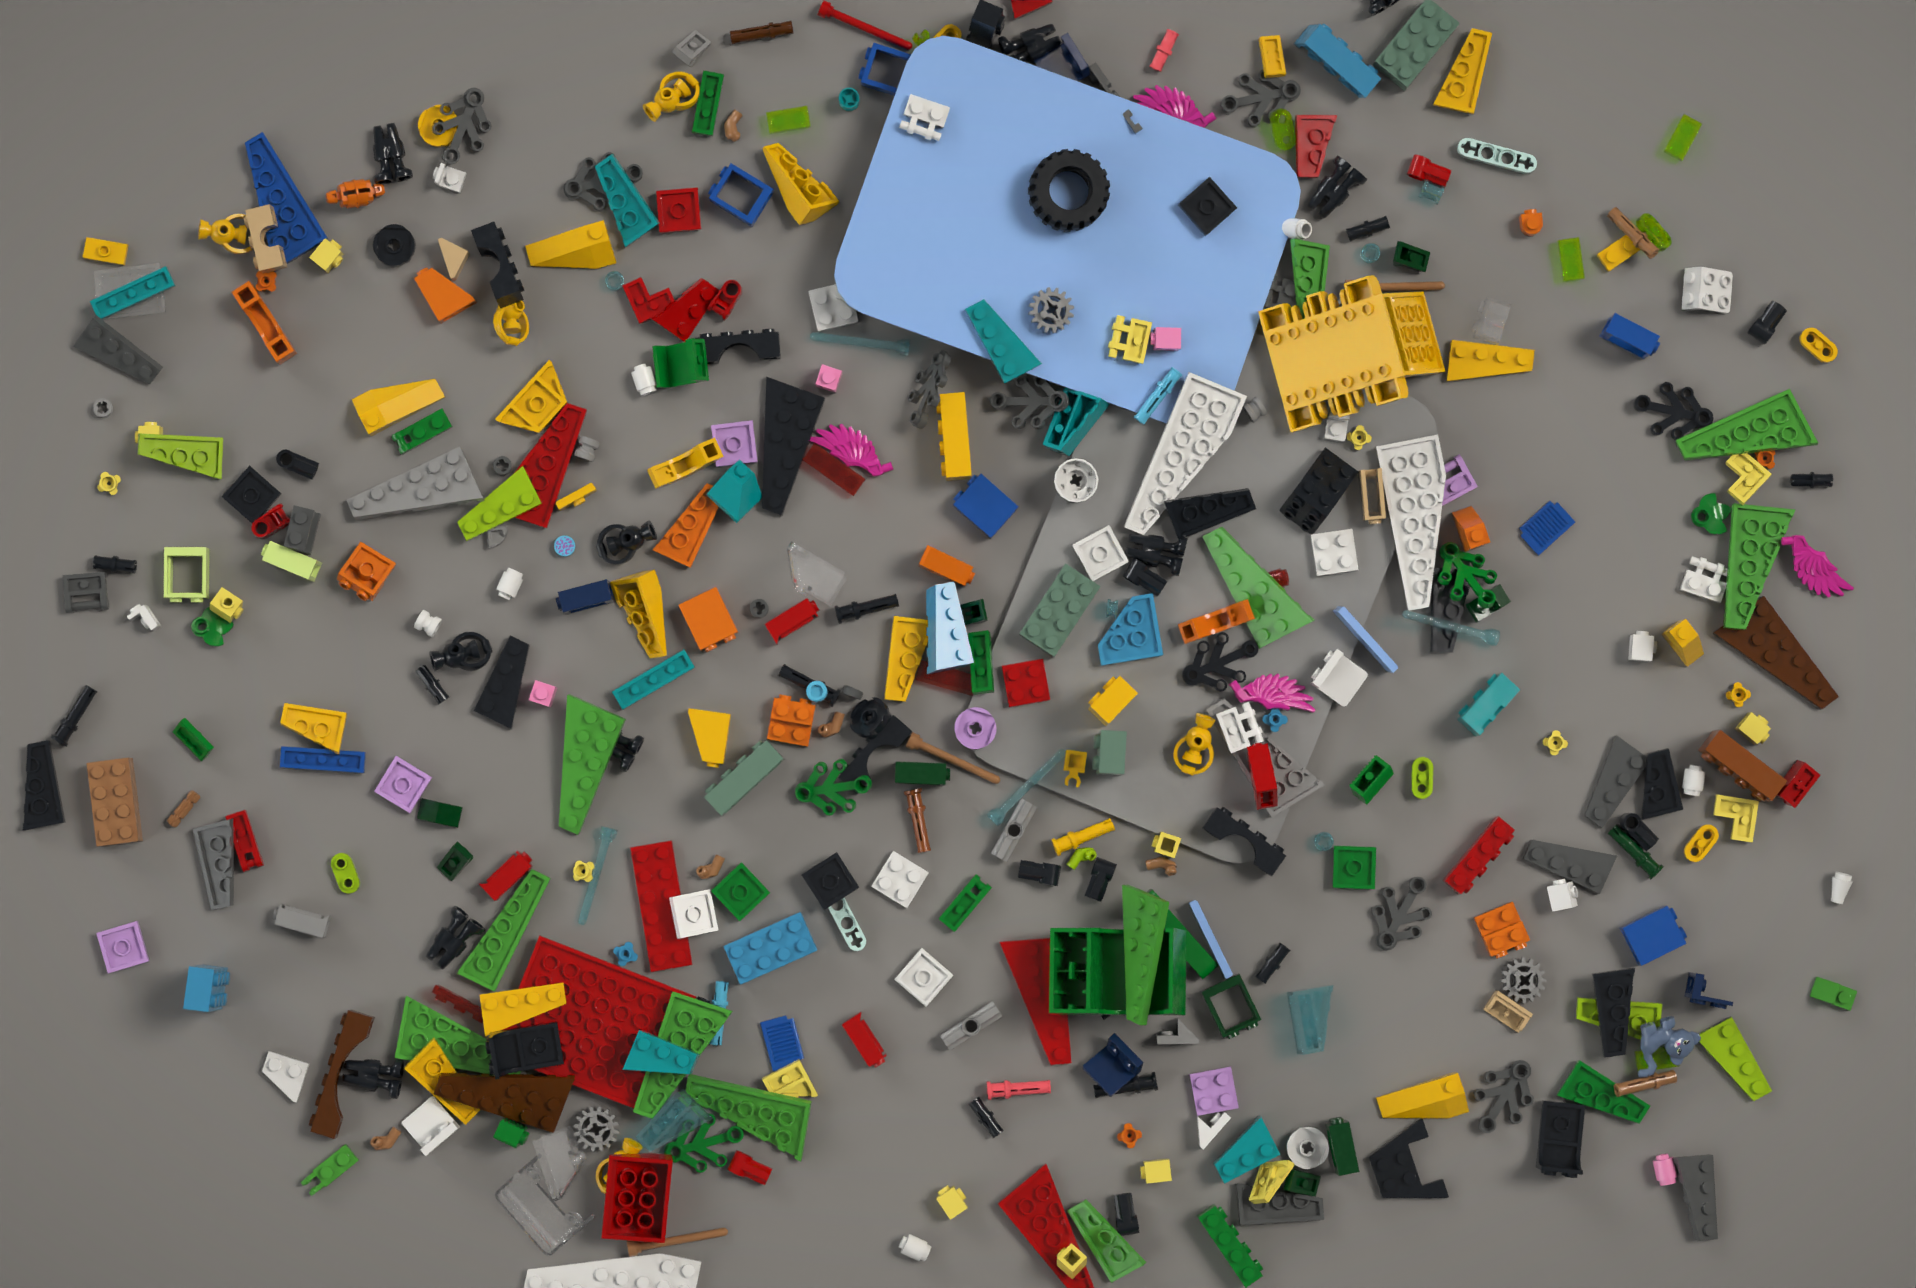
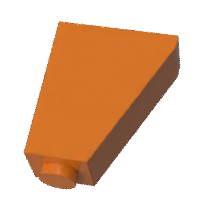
[414,268,477,324]
[1451,506,1490,552]
[919,545,975,587]

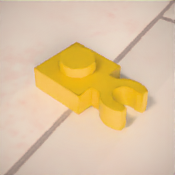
[1063,750,1087,787]

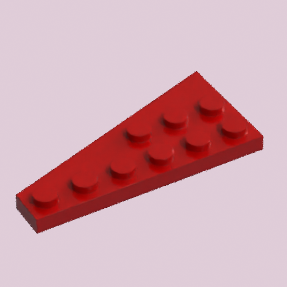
[513,403,587,528]
[1000,938,1072,1065]
[998,1163,1094,1288]

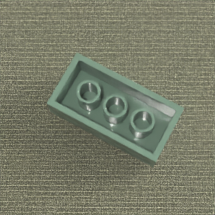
[1373,0,1460,91]
[1019,563,1101,657]
[1092,730,1127,776]
[704,740,785,816]

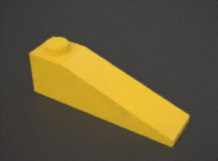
[762,143,839,225]
[525,220,617,269]
[352,379,445,436]
[610,569,667,658]
[1376,1072,1469,1118]

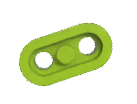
[1411,757,1433,799]
[331,853,360,894]

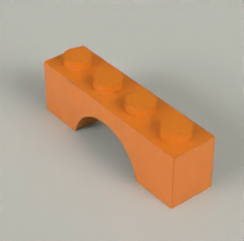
[232,281,298,365]

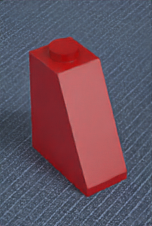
[1247,743,1278,810]

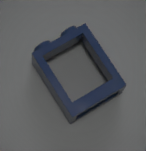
[556,579,615,615]

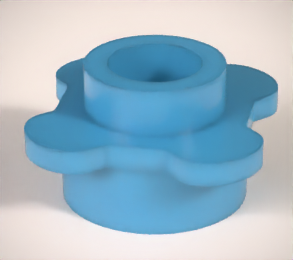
[1262,709,1288,732]
[613,942,638,966]

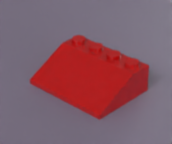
[601,1153,673,1243]

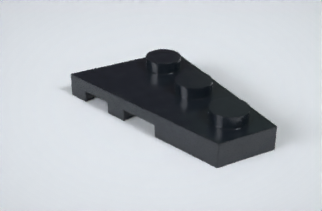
[1641,748,1683,820]

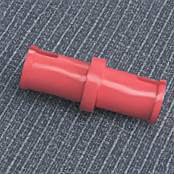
[1149,29,1179,72]

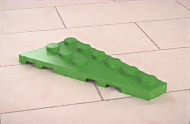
[1676,389,1818,460]
[1723,503,1795,630]
[1203,527,1314,649]
[559,694,626,835]
[1122,885,1169,1025]
[633,991,733,1119]
[395,996,521,1074]
[685,1074,812,1162]

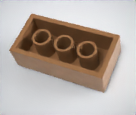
[87,758,143,847]

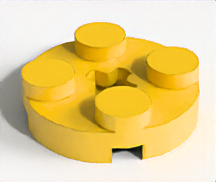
[418,105,458,147]

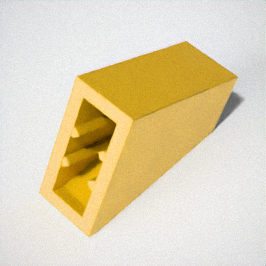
[1662,619,1704,667]
[688,708,731,768]

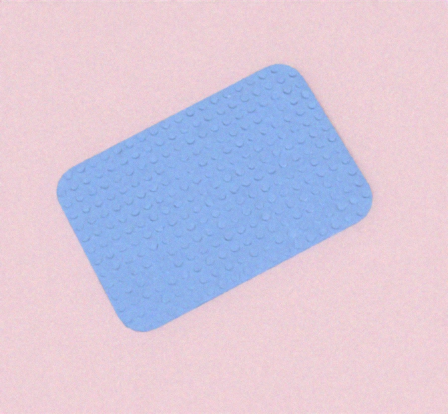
[834,36,1301,424]

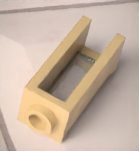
[1359,468,1386,524]

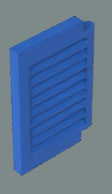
[1519,501,1575,556]
[760,1015,804,1071]

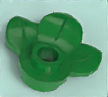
[1691,493,1732,534]
[191,607,234,647]

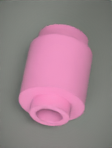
[1653,1153,1678,1186]

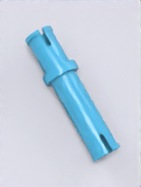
[1134,367,1182,425]
[709,981,729,1045]

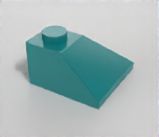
[706,459,762,523]

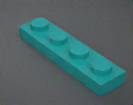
[90,266,176,320]
[612,649,695,710]

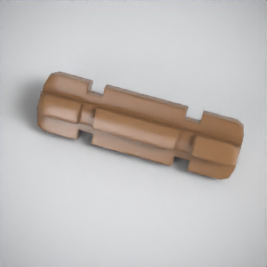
[167,790,200,827]

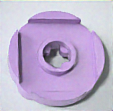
[954,707,996,749]

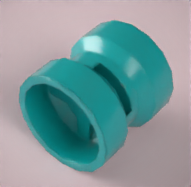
[839,88,860,111]

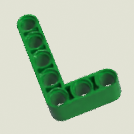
[1147,889,1219,979]

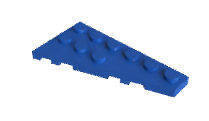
[245,132,328,271]

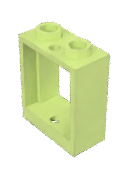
[261,541,322,582]
[164,547,210,603]

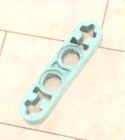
[1457,138,1537,174]
[829,898,866,951]

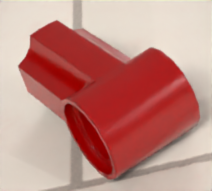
[1407,155,1452,188]
[727,1150,773,1185]

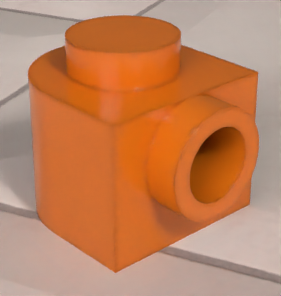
[1519,209,1543,236]

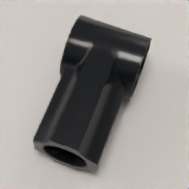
[1747,301,1787,345]
[276,449,320,480]
[1123,558,1168,597]
[1619,813,1659,851]
[1084,857,1117,902]
[1018,860,1061,886]
[1114,1193,1139,1236]

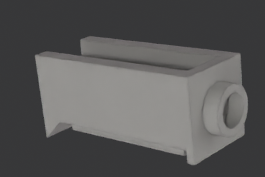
[273,904,332,938]

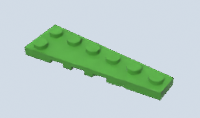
[457,869,551,992]

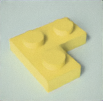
[1725,453,1772,505]
[1713,794,1759,843]

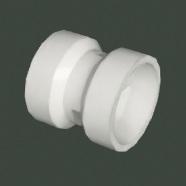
[414,610,442,638]

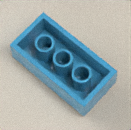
[723,912,818,985]
[183,964,230,1012]

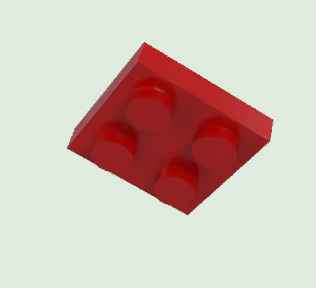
[656,187,701,233]
[1002,659,1050,707]

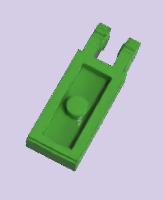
[301,1144,359,1196]

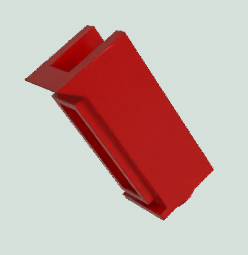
[764,598,820,645]
[479,851,533,901]
[842,1011,887,1068]

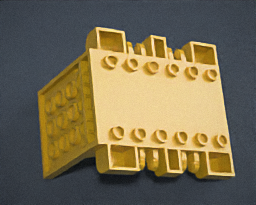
[1258,275,1446,432]

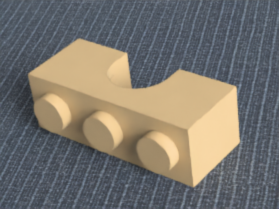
[244,204,288,274]

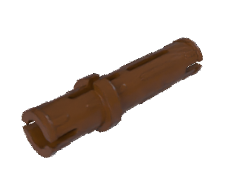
[730,21,794,44]

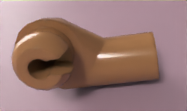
[724,109,743,142]
[818,711,845,737]
[696,854,725,879]
[1146,857,1177,876]
[371,1127,402,1150]

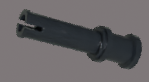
[834,594,899,624]
[778,664,841,707]
[51,685,98,747]
[1093,1072,1158,1098]

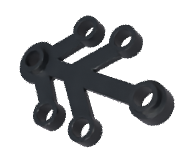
[1633,382,1714,440]
[1182,632,1258,692]

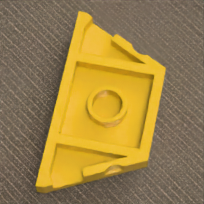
[495,360,568,433]

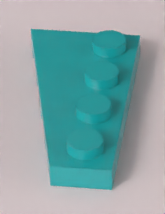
[595,154,660,247]
[965,299,1042,384]

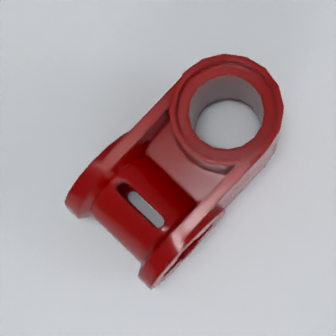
[707,280,742,321]
[252,503,290,539]

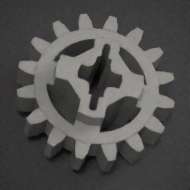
[1028,287,1074,333]
[1500,957,1547,1003]
[574,1106,619,1152]

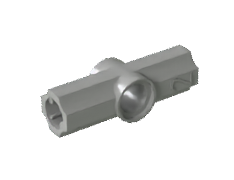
[991,798,1037,862]
[940,1001,1002,1051]

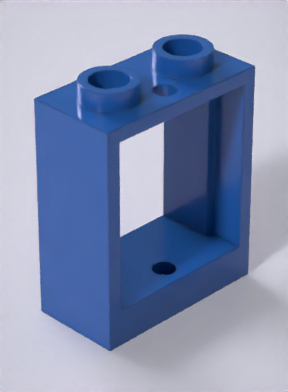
[858,43,911,96]
[708,163,774,227]
[1600,313,1660,359]

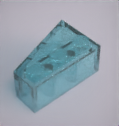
[1287,985,1333,1055]
[636,1089,713,1152]

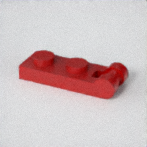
[225,810,264,872]

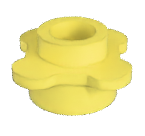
[1347,425,1372,450]
[97,472,121,495]
[1543,730,1568,755]
[573,860,595,882]

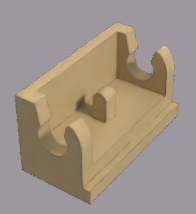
[1483,990,1533,1033]

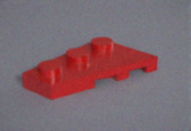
[651,278,720,342]

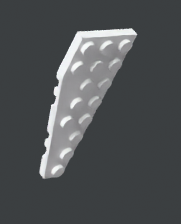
[1124,372,1247,535]
[1376,434,1446,611]
[524,1253,702,1288]

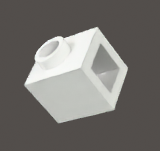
[1628,631,1657,662]
[1547,879,1578,912]

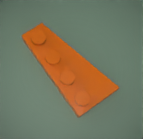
[653,483,719,568]

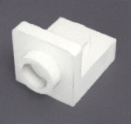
[433,163,467,193]
[1324,412,1350,442]
[127,604,161,631]

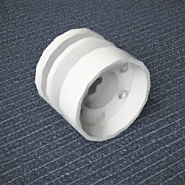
[1054,458,1099,502]

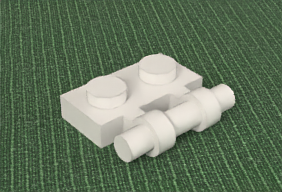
[899,94,950,141]
[1680,556,1728,603]
[1216,702,1264,753]

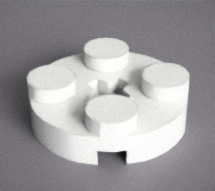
[1286,1127,1329,1169]

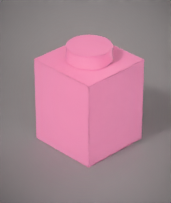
[1150,327,1181,351]
[816,364,842,393]
[529,680,557,707]

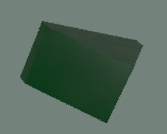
[960,599,988,626]
[417,798,463,828]

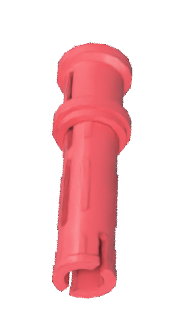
[987,1080,1051,1100]

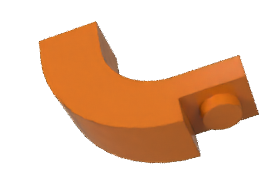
[1178,599,1255,644]

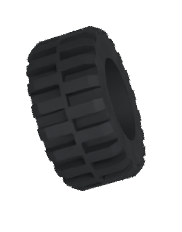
[1028,149,1110,232]

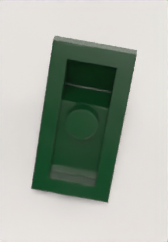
[1393,241,1430,272]
[1466,584,1511,623]
[436,841,473,881]
[1284,1169,1321,1197]

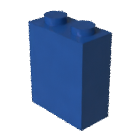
[953,474,1019,539]
[1620,906,1687,966]

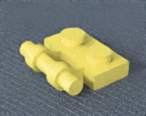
[1108,315,1152,364]

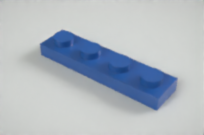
[280,746,366,773]

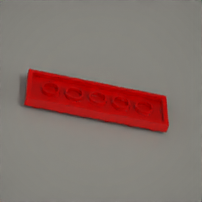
[630,840,693,972]

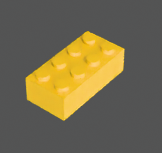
[936,392,972,481]
[1088,676,1138,726]

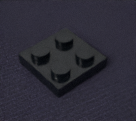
[1178,177,1237,236]
[222,465,282,524]
[802,852,859,910]

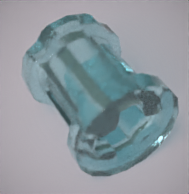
[1418,180,1445,205]

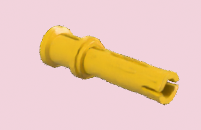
[1051,818,1115,856]

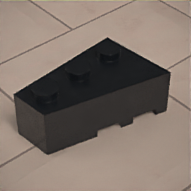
[966,0,1005,49]

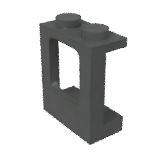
[284,505,321,554]

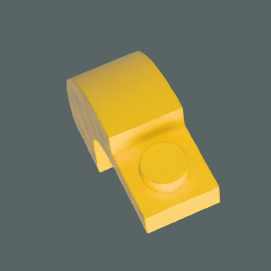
[647,438,724,489]

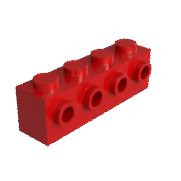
[1442,816,1515,894]

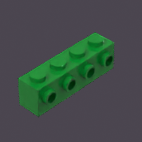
[1197,1204,1263,1288]

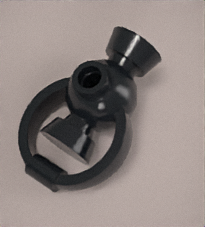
[596,520,657,565]
[429,632,493,671]

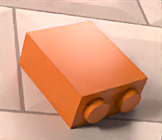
[678,587,739,653]

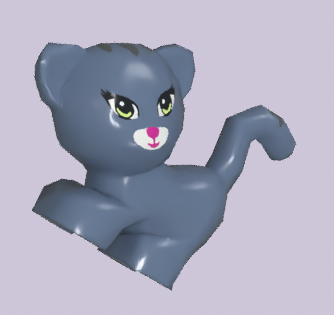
[1637,1016,1701,1078]

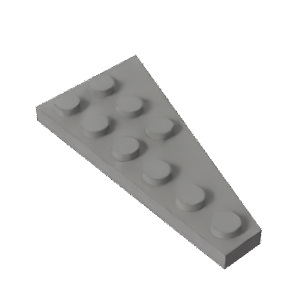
[347,447,485,520]
[1206,699,1325,818]

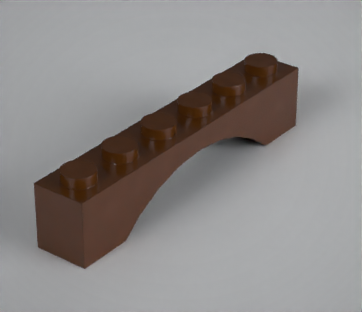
[309,1010,375,1139]

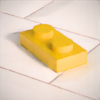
[1597,235,1640,272]

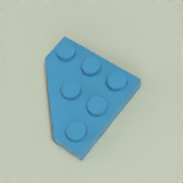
[1098,593,1163,666]

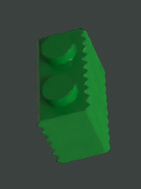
[1349,755,1394,805]
[493,1118,530,1148]

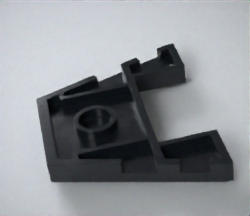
[1369,1119,1449,1198]

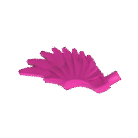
[1133,85,1216,128]
[810,424,894,477]
[1781,535,1854,597]
[1229,674,1315,713]

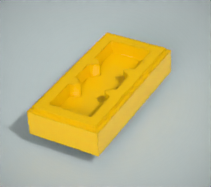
[1258,35,1286,78]
[83,237,129,266]
[556,483,597,511]

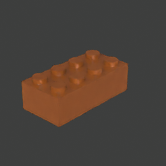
[1698,730,1787,802]

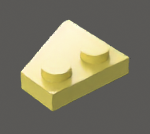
[762,1059,818,1098]
[1249,1160,1294,1204]

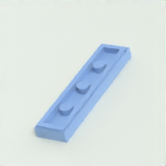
[1333,606,1398,673]
[1188,900,1233,979]

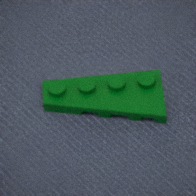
[1556,1060,1650,1124]

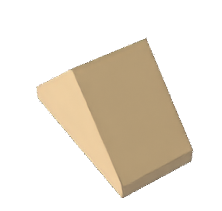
[438,238,470,281]

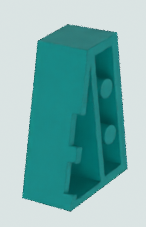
[1042,387,1110,456]
[1457,673,1520,736]
[623,1030,700,1074]
[1213,1115,1281,1184]

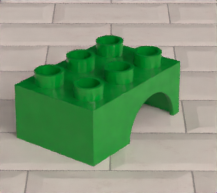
[1049,928,1186,1015]

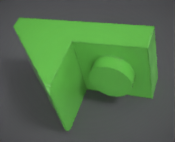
[1810,977,1857,1011]

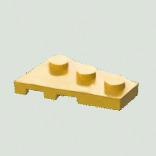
[280,703,347,754]

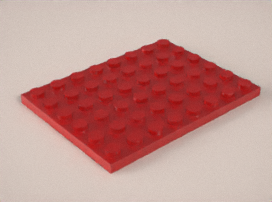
[503,935,696,1108]

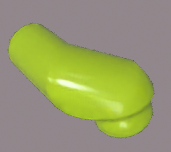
[1066,847,1097,870]

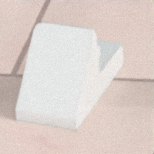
[1197,1111,1231,1150]

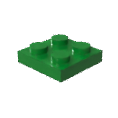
[1332,846,1376,889]
[711,862,770,921]

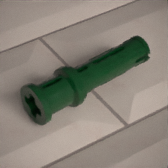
[1607,824,1664,880]

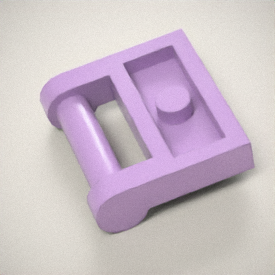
[1442,454,1478,506]

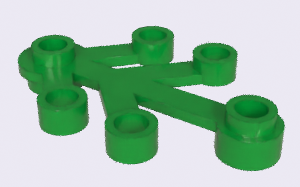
[1438,542,1497,609]
[795,759,872,816]
[664,1113,744,1173]

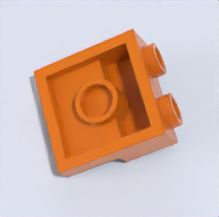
[337,541,396,601]
[767,694,816,747]
[1473,901,1530,959]

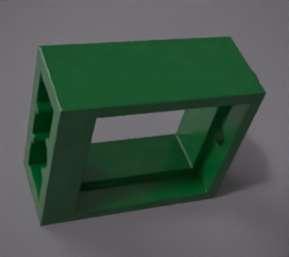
[895,762,950,785]
[1201,973,1261,1039]
[1325,1117,1360,1176]

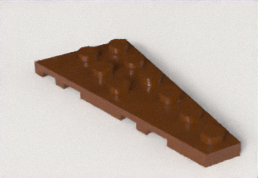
[1713,596,1839,709]
[434,1073,575,1133]

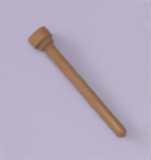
[1344,280,1445,291]
[905,732,1000,784]
[627,1228,728,1257]

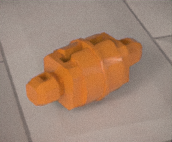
[325,179,385,209]

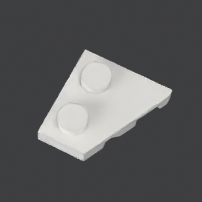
[262,1051,310,1103]

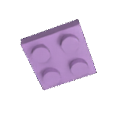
[711,420,758,467]
[374,756,433,813]
[96,921,150,973]
[1189,1066,1239,1116]

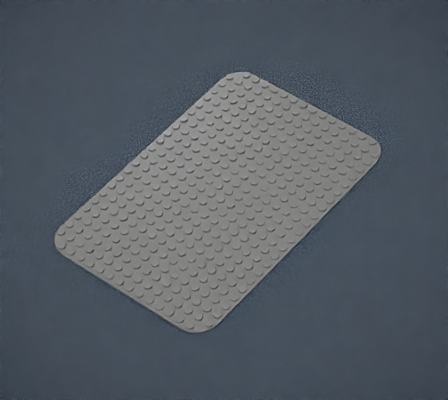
[968,333,1438,864]

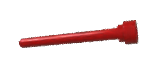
[817,0,912,50]

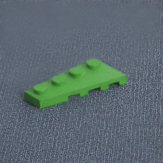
[1290,239,1330,319]
[1067,1199,1147,1283]

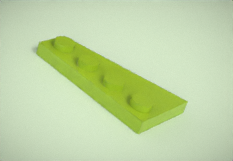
[138,433,223,479]
[457,466,542,541]
[1576,997,1662,1040]
[1699,1017,1772,1101]

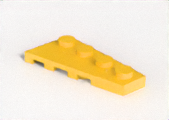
[1433,28,1492,114]
[1446,340,1535,382]
[884,616,928,702]
[480,983,566,1036]
[404,1038,480,1125]

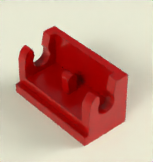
[1776,760,1820,808]

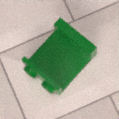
[652,338,709,388]

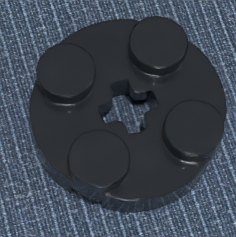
[373,224,416,267]
[850,697,892,740]

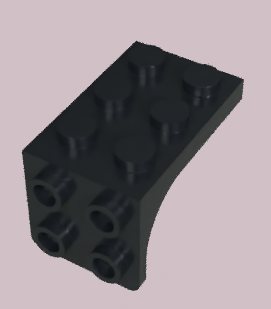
[1280,447,1359,534]
[485,1022,564,1080]
[1536,1100,1585,1178]

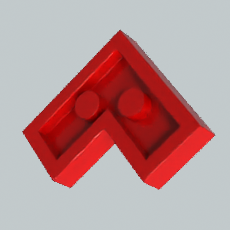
[622,277,675,324]

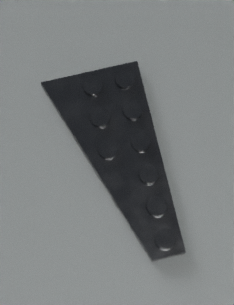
[762,377,826,516]

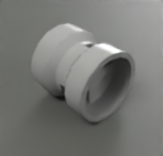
[574,436,600,462]

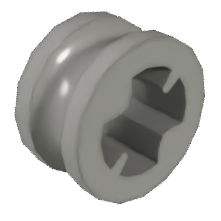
[93,398,113,418]

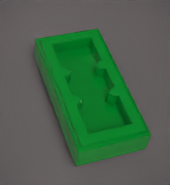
[173,718,214,761]

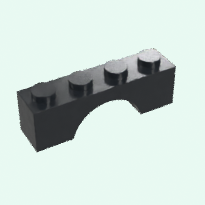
[471,221,525,309]
[695,329,781,364]
[838,715,912,794]
[1202,807,1286,876]

